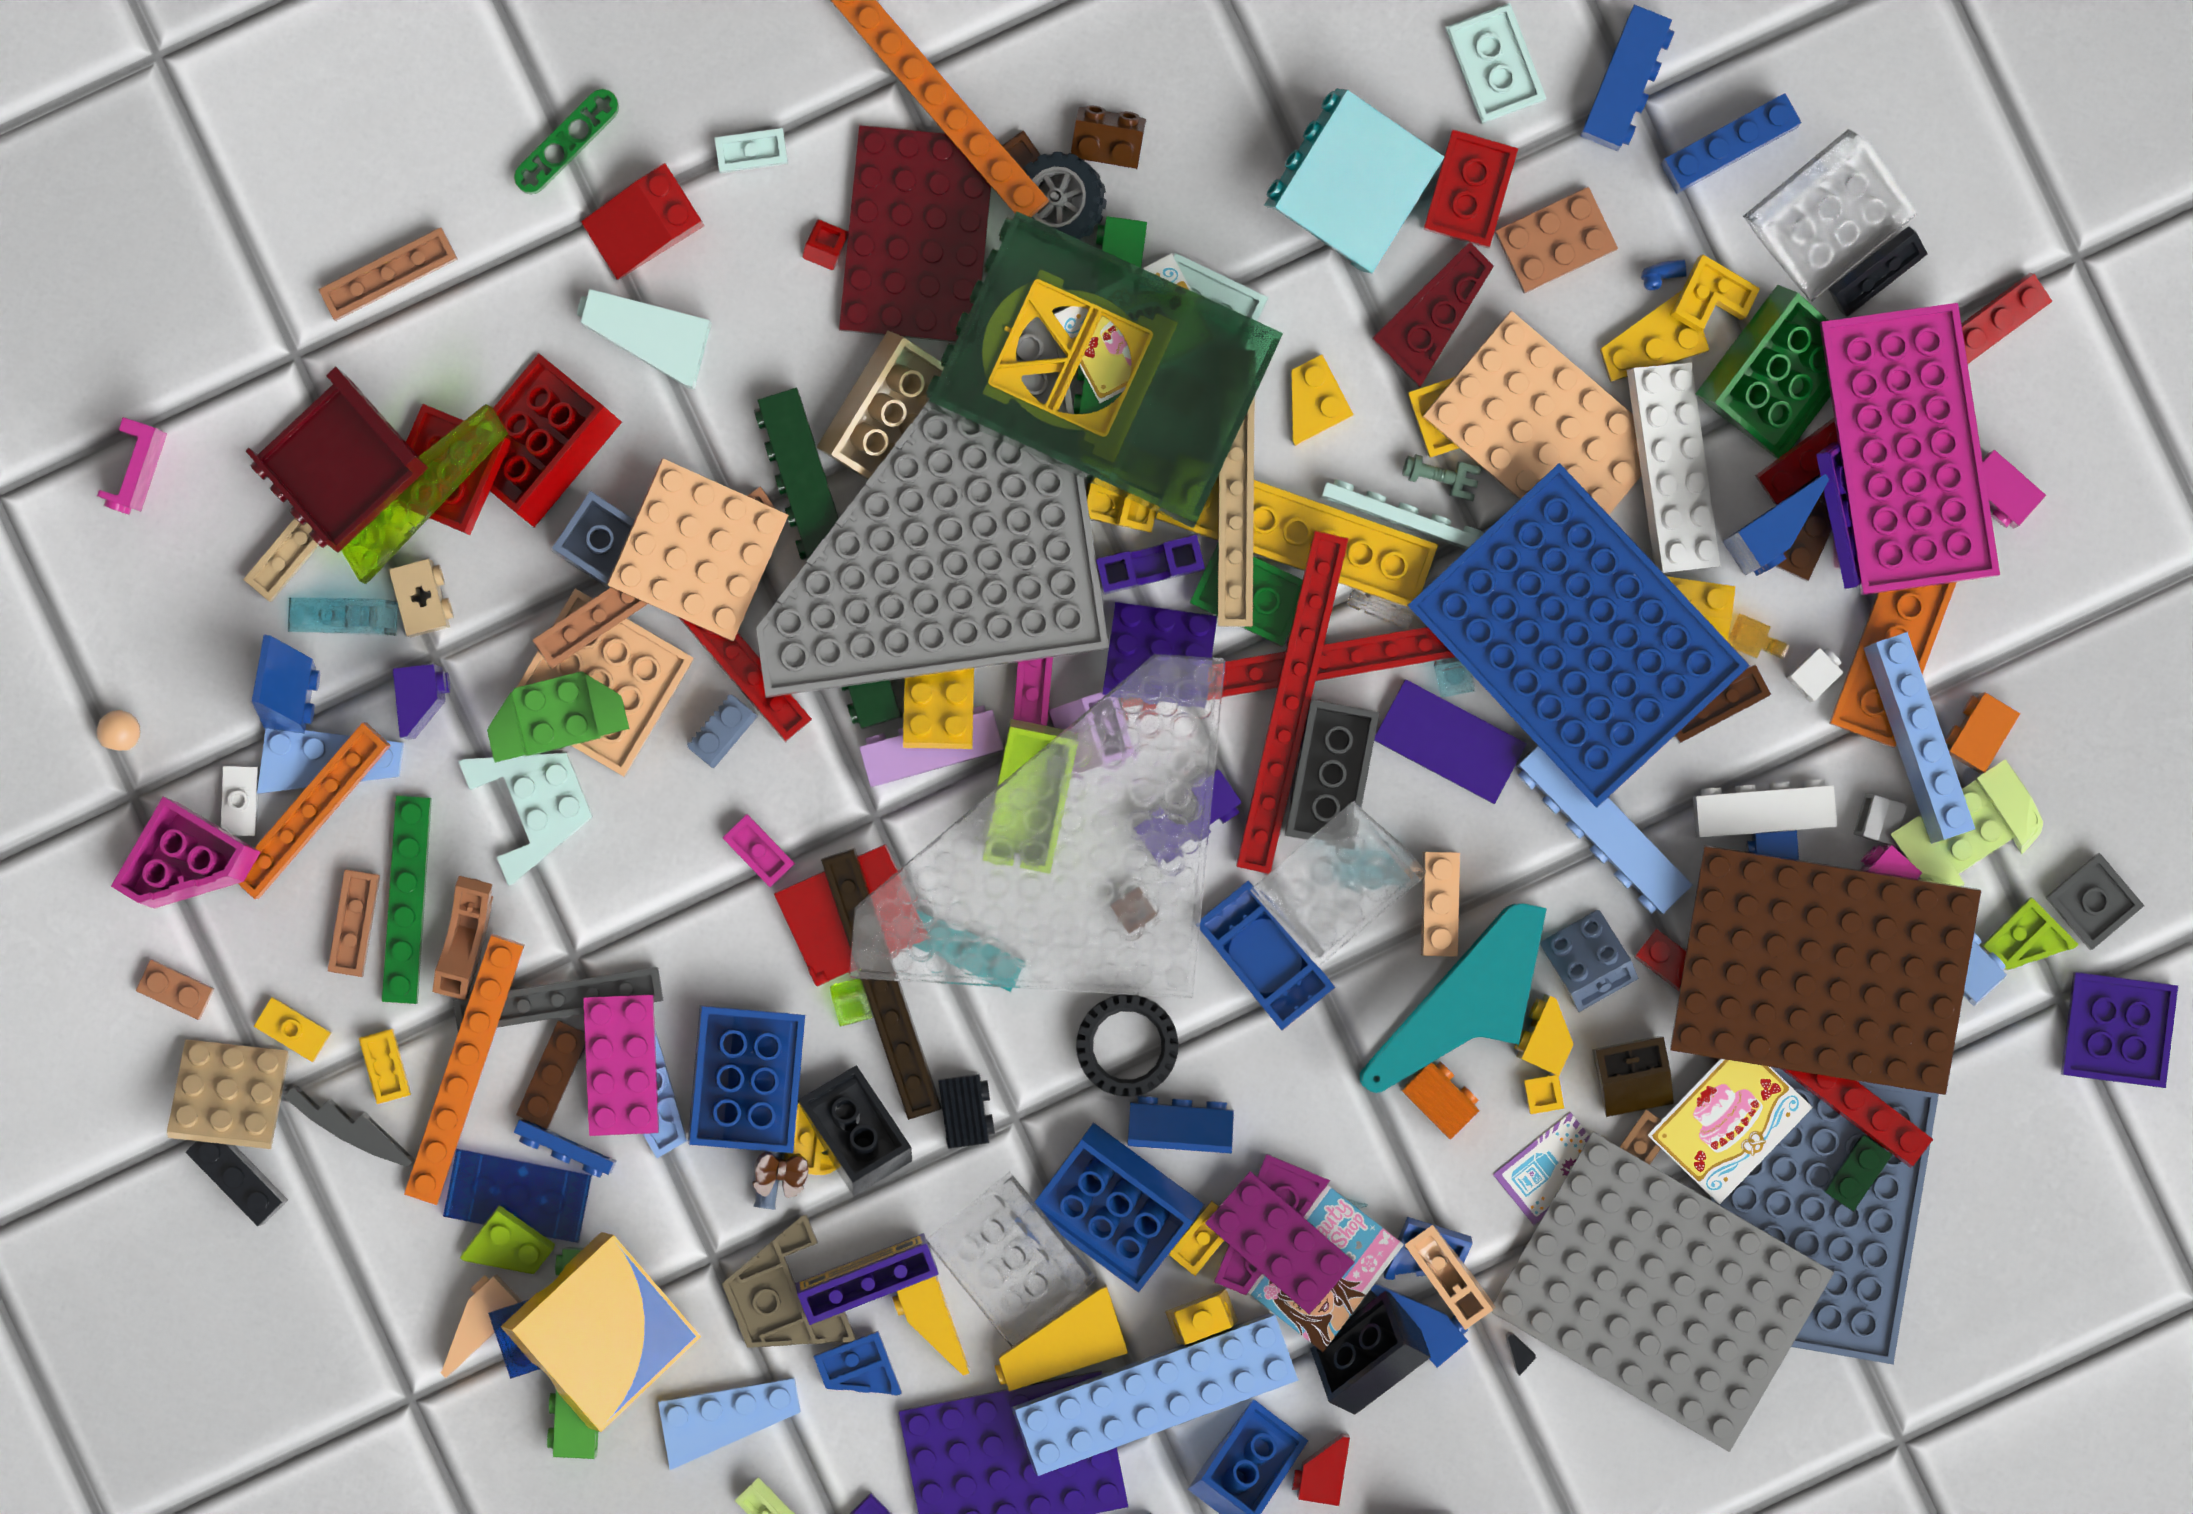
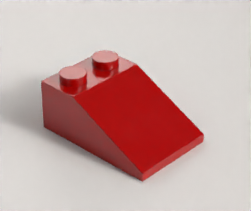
[581,163,705,280]

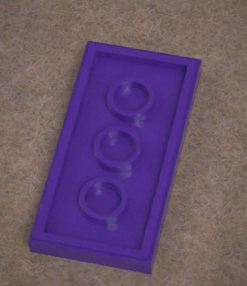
[1816,442,1861,589]
[1374,679,1527,804]

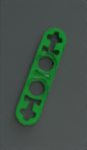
[514,89,619,195]

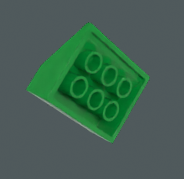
[1695,285,1831,459]

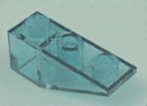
[288,598,398,636]

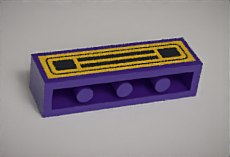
[795,1233,939,1325]

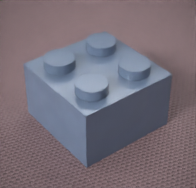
[552,491,634,589]

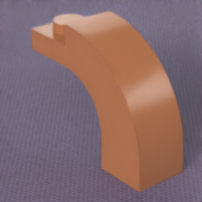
[432,876,493,1001]

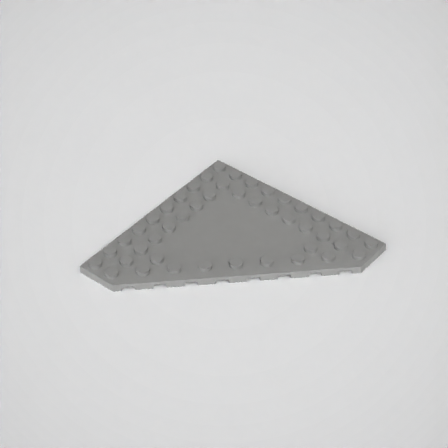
[756,309,1109,698]

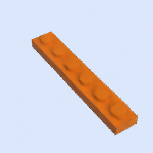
[238,722,391,899]

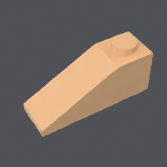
[1405,1225,1495,1330]
[441,1274,524,1378]

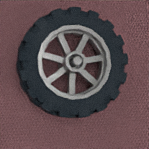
[1018,152,1107,247]

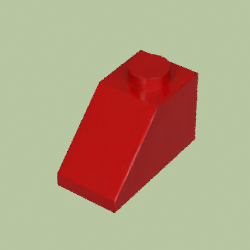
[1292,1433,1350,1506]

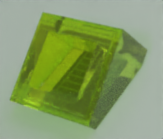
[830,978,873,1027]

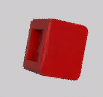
[802,219,849,270]

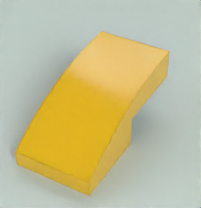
[1086,483,1159,533]

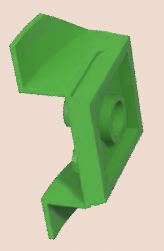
[487,671,630,763]

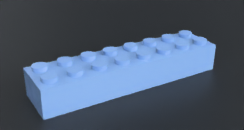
[1011,1313,1298,1476]

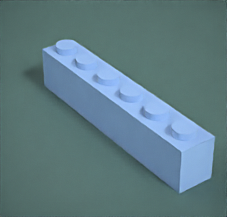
[1864,632,1975,844]
[1516,745,1693,914]

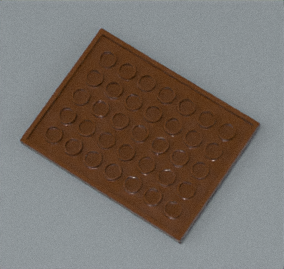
[1670,845,1981,1095]

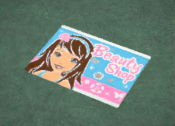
[1248,1185,1404,1352]

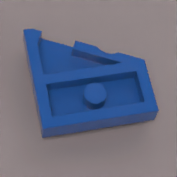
[814,1330,902,1396]

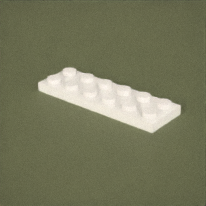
[1627,362,1721,573]

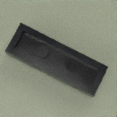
[1828,226,1928,317]

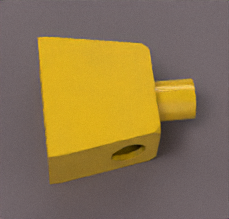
[1165,1288,1238,1345]

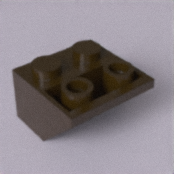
[1592,1036,1674,1117]

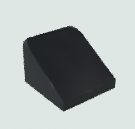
[1505,1331,1537,1376]

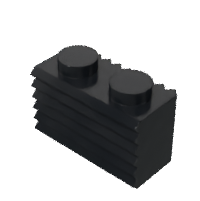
[938,1074,995,1149]

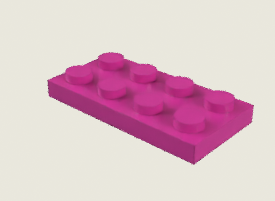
[583,994,659,1136]

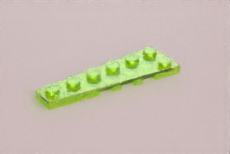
[341,404,508,584]

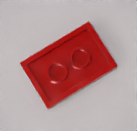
[1423,129,1519,249]

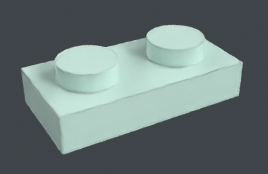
[715,128,788,173]

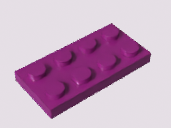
[1205,1171,1355,1315]

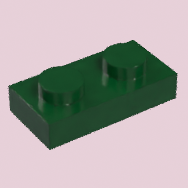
[1823,1135,1892,1212]

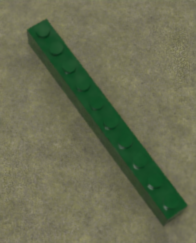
[754,387,902,729]

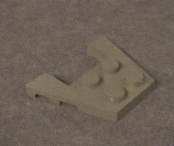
[722,1214,856,1348]

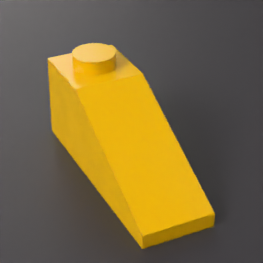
[892,1276,970,1375]

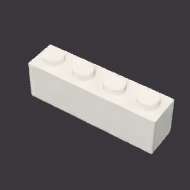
[1693,779,1837,838]

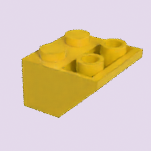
[1514,994,1574,1076]

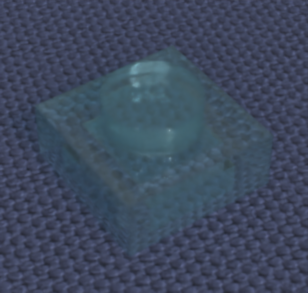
[1434,657,1475,698]

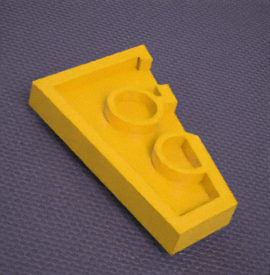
[1600,290,1709,382]

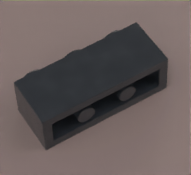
[186,1141,288,1227]

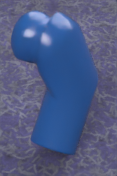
[1641,259,1687,290]

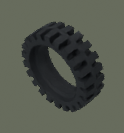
[1076,994,1178,1097]

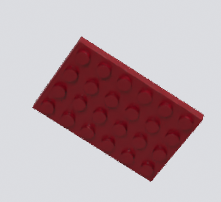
[839,125,991,344]

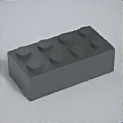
[1284,699,1380,849]

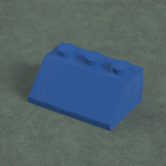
[1127,1096,1234,1154]

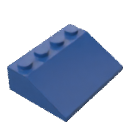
[1722,474,1829,576]
[688,1005,805,1153]
[1028,1122,1204,1293]

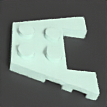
[458,753,593,886]

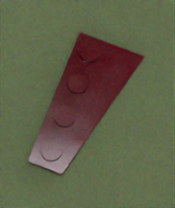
[1372,242,1494,388]

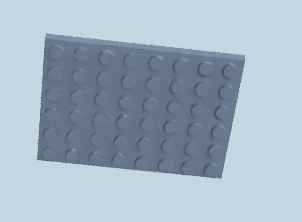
[1709,1067,1939,1365]

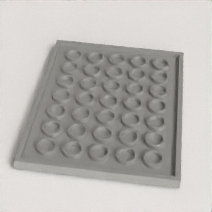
[1491,1132,1834,1452]

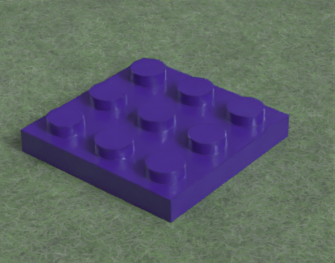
[1102,602,1217,709]
[2061,972,2179,1088]

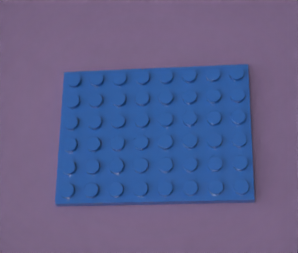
[1408,463,1750,808]

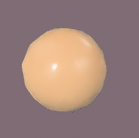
[97,710,140,751]

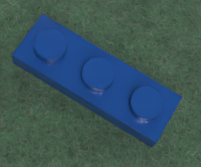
[514,1119,617,1178]

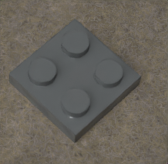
[2045,853,2145,950]

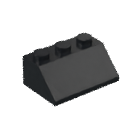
[1310,1290,1431,1415]

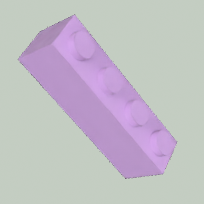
[859,705,1004,787]

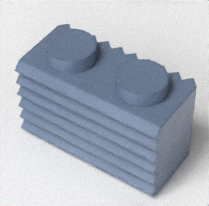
[687,695,758,768]

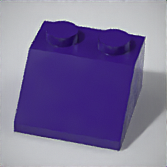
[393,664,450,740]

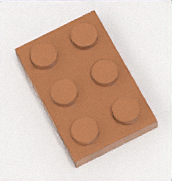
[1495,187,1618,294]

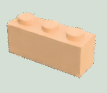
[1421,852,1460,956]

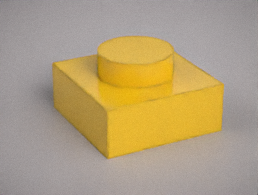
[1524,1075,1565,1114]

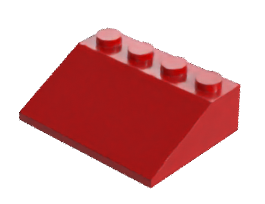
[478,353,622,528]

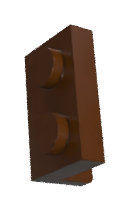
[1070,105,1146,169]

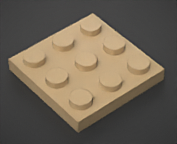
[167,1039,289,1149]

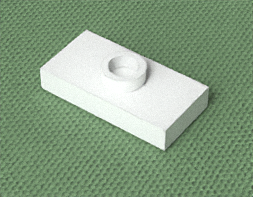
[221,766,259,836]

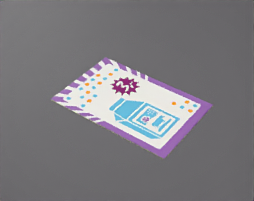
[1493,1112,1590,1225]

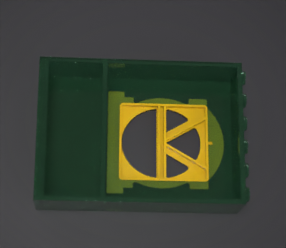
[926,211,1283,529]

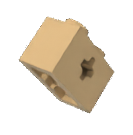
[389,559,454,638]

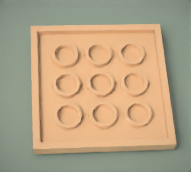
[606,458,789,641]
[516,588,695,777]

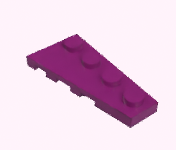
[1214,1154,1330,1295]

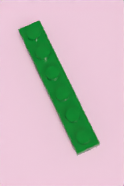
[382,796,432,1004]

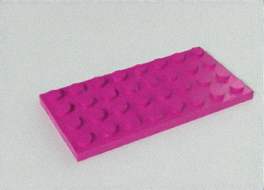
[1820,303,2000,595]

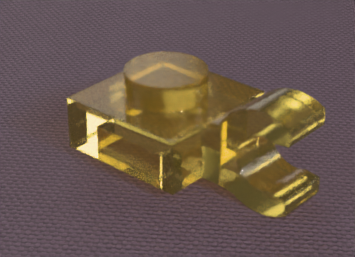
[1728,613,1790,659]

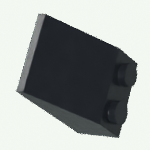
[798,1065,912,1196]

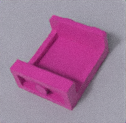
[97,417,167,515]

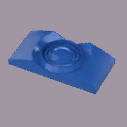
[1195,880,1336,1031]

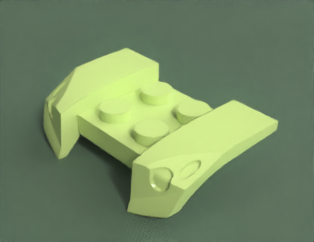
[1891,759,2043,886]

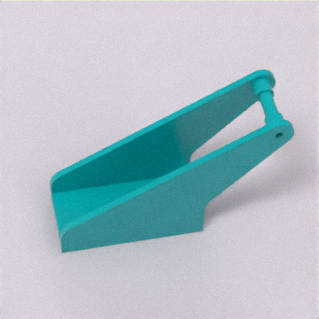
[1359,904,1547,1093]

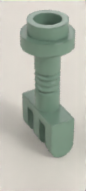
[1402,454,1482,501]

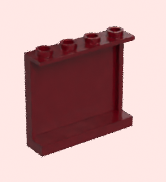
[246,366,428,553]

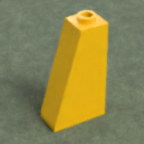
[995,1285,1128,1391]

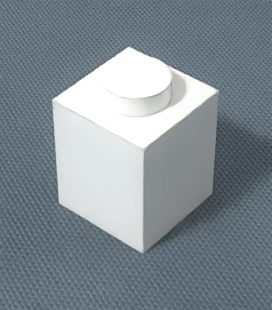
[1786,648,1844,702]

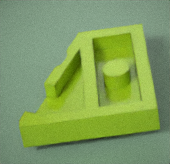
[1981,897,2079,970]
[460,1205,555,1274]

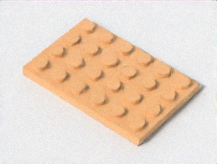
[1422,311,1642,515]

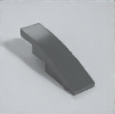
[283,1086,415,1167]

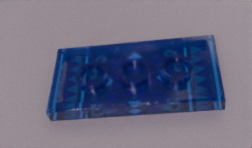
[443,1148,593,1243]

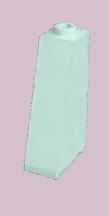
[577,289,712,390]

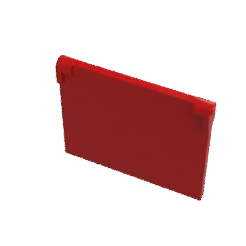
[774,844,929,987]

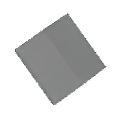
[1854,793,1907,846]

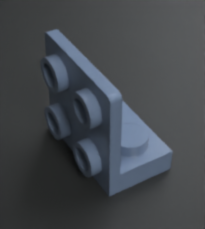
[1540,910,1639,1012]

